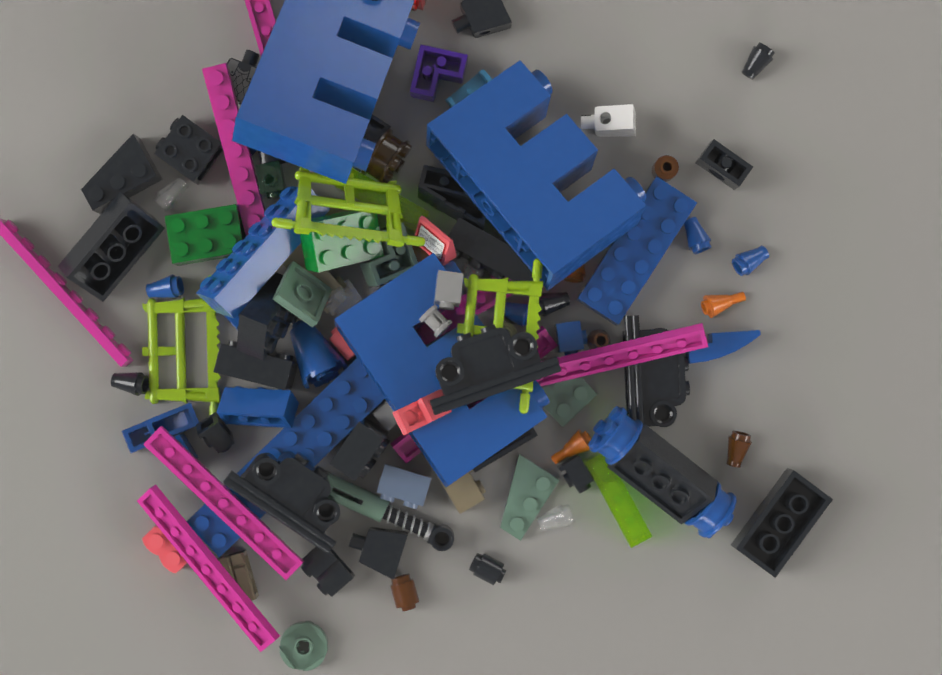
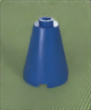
[289,320,348,389]

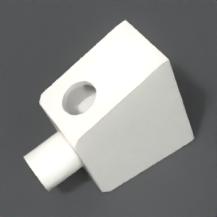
[581,104,636,137]

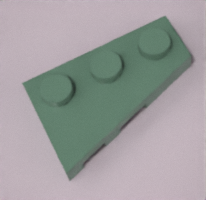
[500,454,559,541]

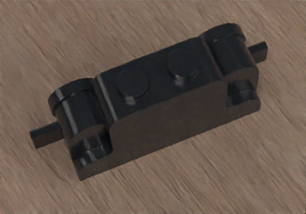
[622,315,690,427]
[430,324,561,415]
[223,451,340,554]

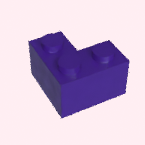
[410,44,468,102]

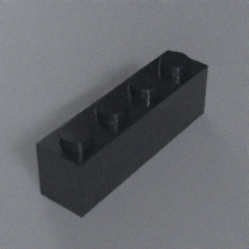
[448,217,533,281]

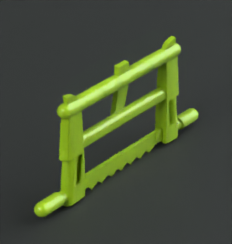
[271,167,425,247]
[457,258,543,414]
[142,275,221,415]

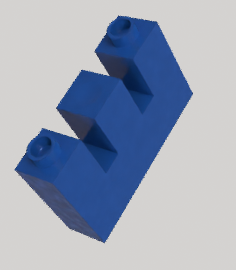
[232,0,421,184]
[426,60,646,291]
[334,253,550,487]

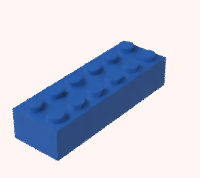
[576,177,697,325]
[196,186,330,319]

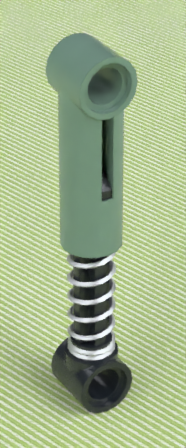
[327,471,454,551]

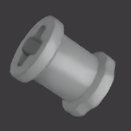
[419,304,453,338]

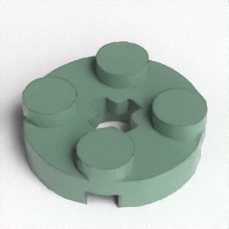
[280,621,328,671]

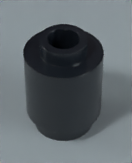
[469,553,506,585]

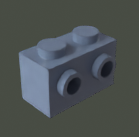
[377,464,432,509]

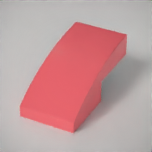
[393,389,452,436]

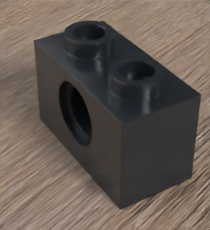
[695,139,753,190]

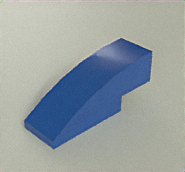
[685,330,761,364]
[121,402,199,454]

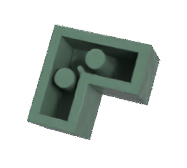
[360,223,418,286]

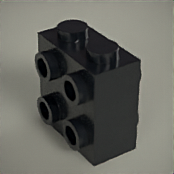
[154,115,223,185]

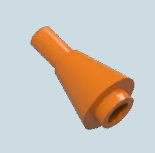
[701,292,746,318]
[551,429,592,464]

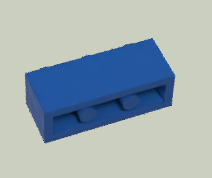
[217,386,299,428]

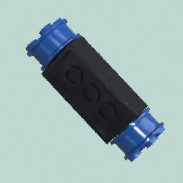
[588,406,737,538]

